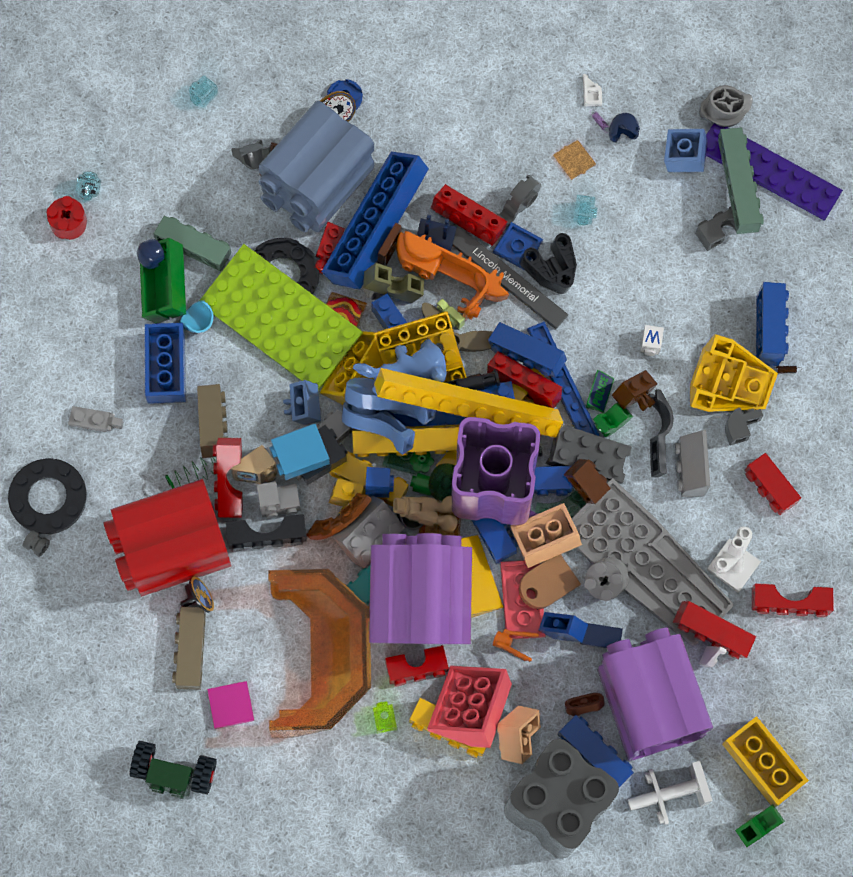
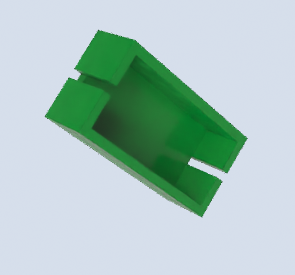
[140,238,186,324]

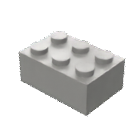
[332,496,405,569]

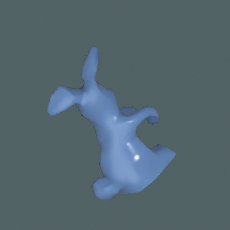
[353,338,447,400]

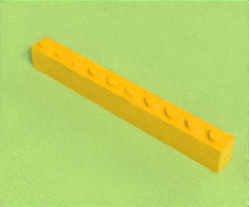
[374,368,563,438]

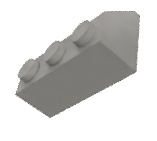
[675,430,710,497]

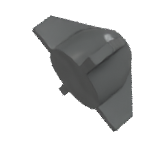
[231,140,271,169]

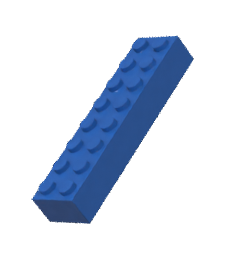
[322,151,429,290]

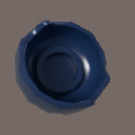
[137,239,164,269]

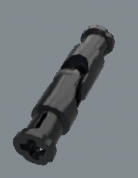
[443,369,500,391]

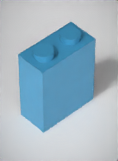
[269,424,330,480]

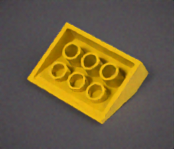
[461,535,504,618]

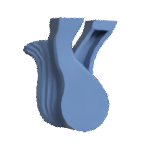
[341,378,436,455]

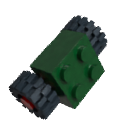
[129,740,217,799]

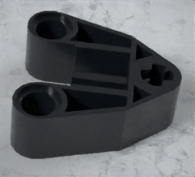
[519,233,577,294]

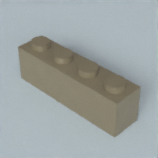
[197,384,228,458]
[172,607,206,690]

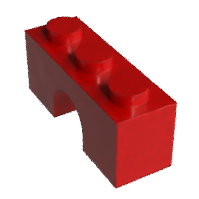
[385,645,449,686]

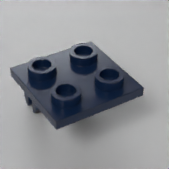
[417,214,457,252]

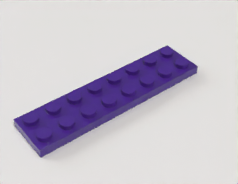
[706,123,843,221]

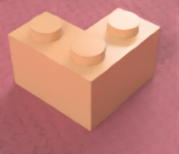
[497,706,541,764]

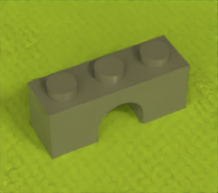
[363,263,424,303]

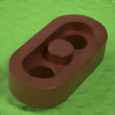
[565,693,605,716]

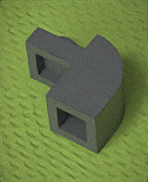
[725,408,763,446]

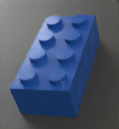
[756,282,789,366]
[145,323,186,404]

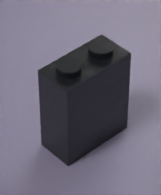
[301,424,348,485]

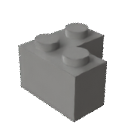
[257,482,301,519]

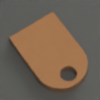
[519,554,581,609]

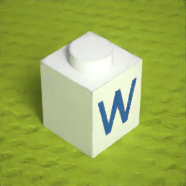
[640,325,664,356]

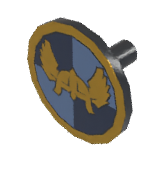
[180,576,214,613]

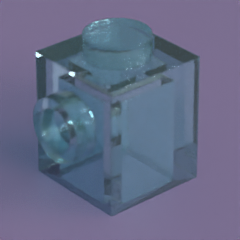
[189,75,218,108]
[573,195,598,225]

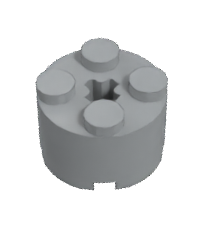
[584,557,629,601]

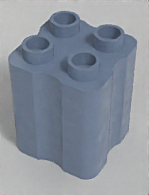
[258,100,374,233]

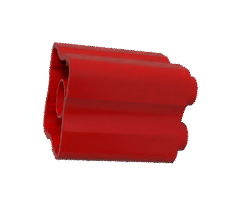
[103,479,232,597]

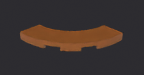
[306,493,372,540]

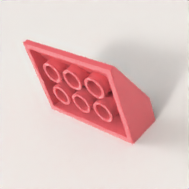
[427,666,512,748]

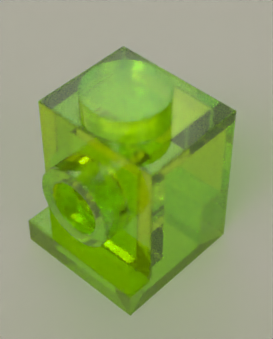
[373,701,397,734]

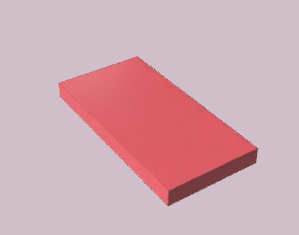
[500,560,546,639]

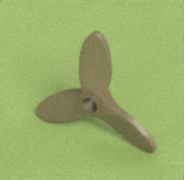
[421,302,493,352]

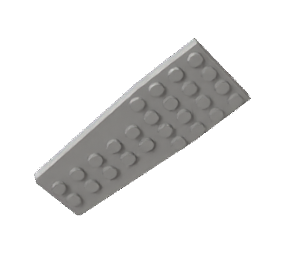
[572,478,733,646]

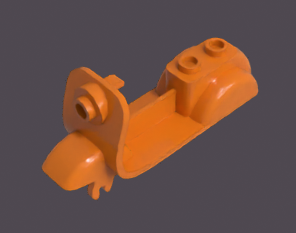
[396,231,509,321]

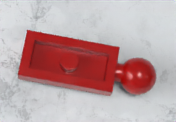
[314,222,345,274]

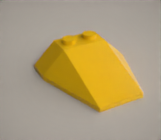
[690,334,778,412]

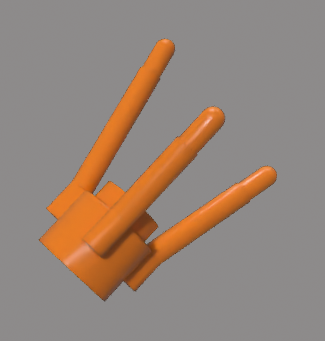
[493,629,539,662]

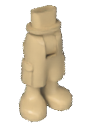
[393,496,458,532]

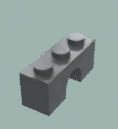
[695,206,736,251]

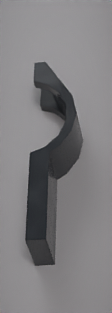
[648,389,674,477]

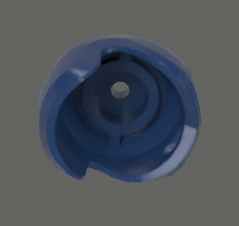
[609,113,640,142]

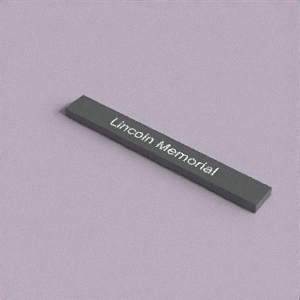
[452,223,568,329]

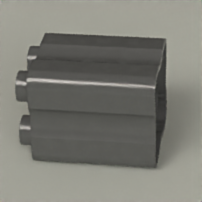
[504,739,619,859]

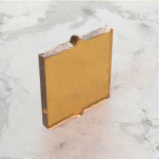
[553,140,596,180]

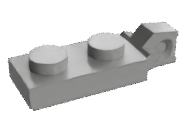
[68,406,124,432]

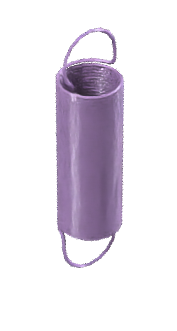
[590,110,609,133]

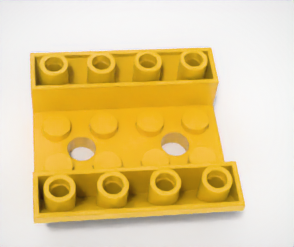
[373,311,466,385]

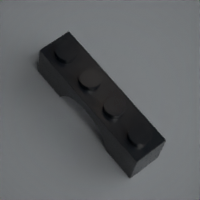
[226,514,307,551]

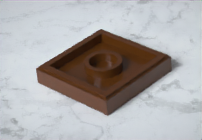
[378,223,402,266]

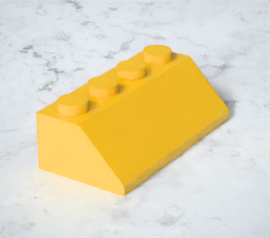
[320,331,383,405]

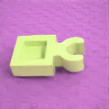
[437,299,465,329]

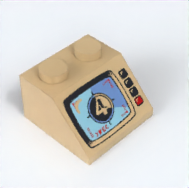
[231,445,277,484]

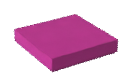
[207,681,254,729]

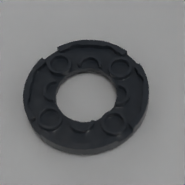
[254,238,319,294]
[8,458,87,534]

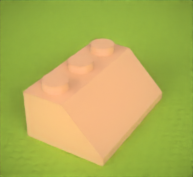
[510,503,582,568]

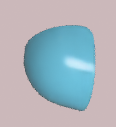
[179,300,213,333]

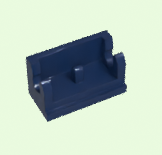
[580,623,623,648]

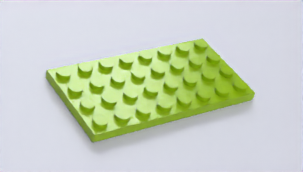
[199,244,363,391]

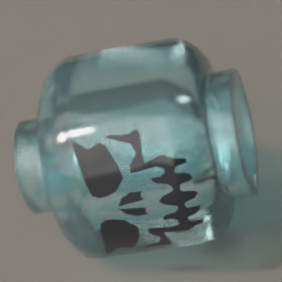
[75,171,101,200]

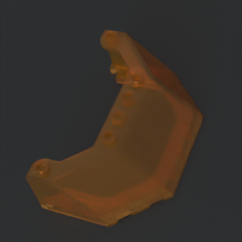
[268,569,371,738]

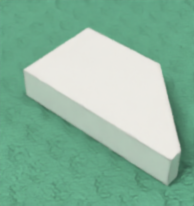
[583,74,602,106]

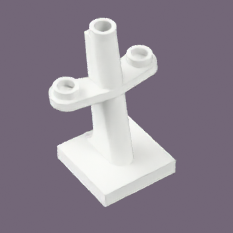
[707,527,761,593]
[627,761,713,825]

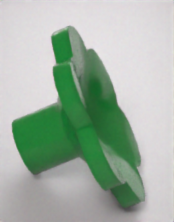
[410,451,434,473]

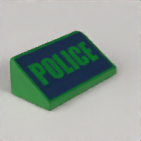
[586,370,614,413]

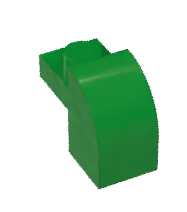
[593,403,634,437]
[735,804,785,847]

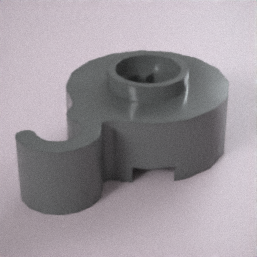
[496,175,541,227]

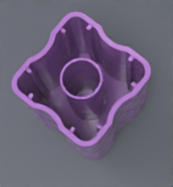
[452,417,540,525]
[369,533,472,644]
[597,628,713,761]

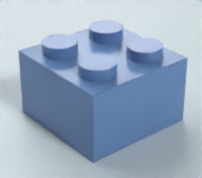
[664,129,707,172]

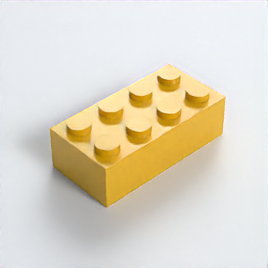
[722,716,809,807]

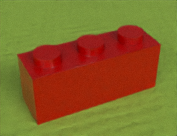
[745,453,802,515]

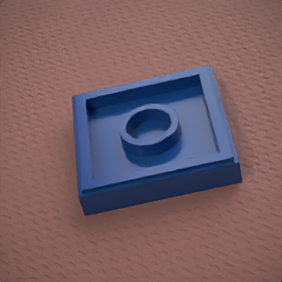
[493,222,543,270]

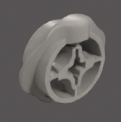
[699,85,753,127]

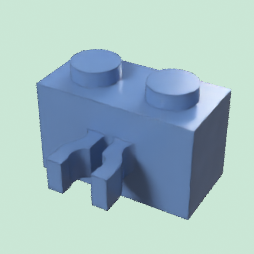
[283,380,321,425]

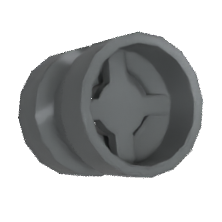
[22,530,50,557]

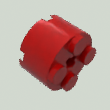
[46,196,87,240]

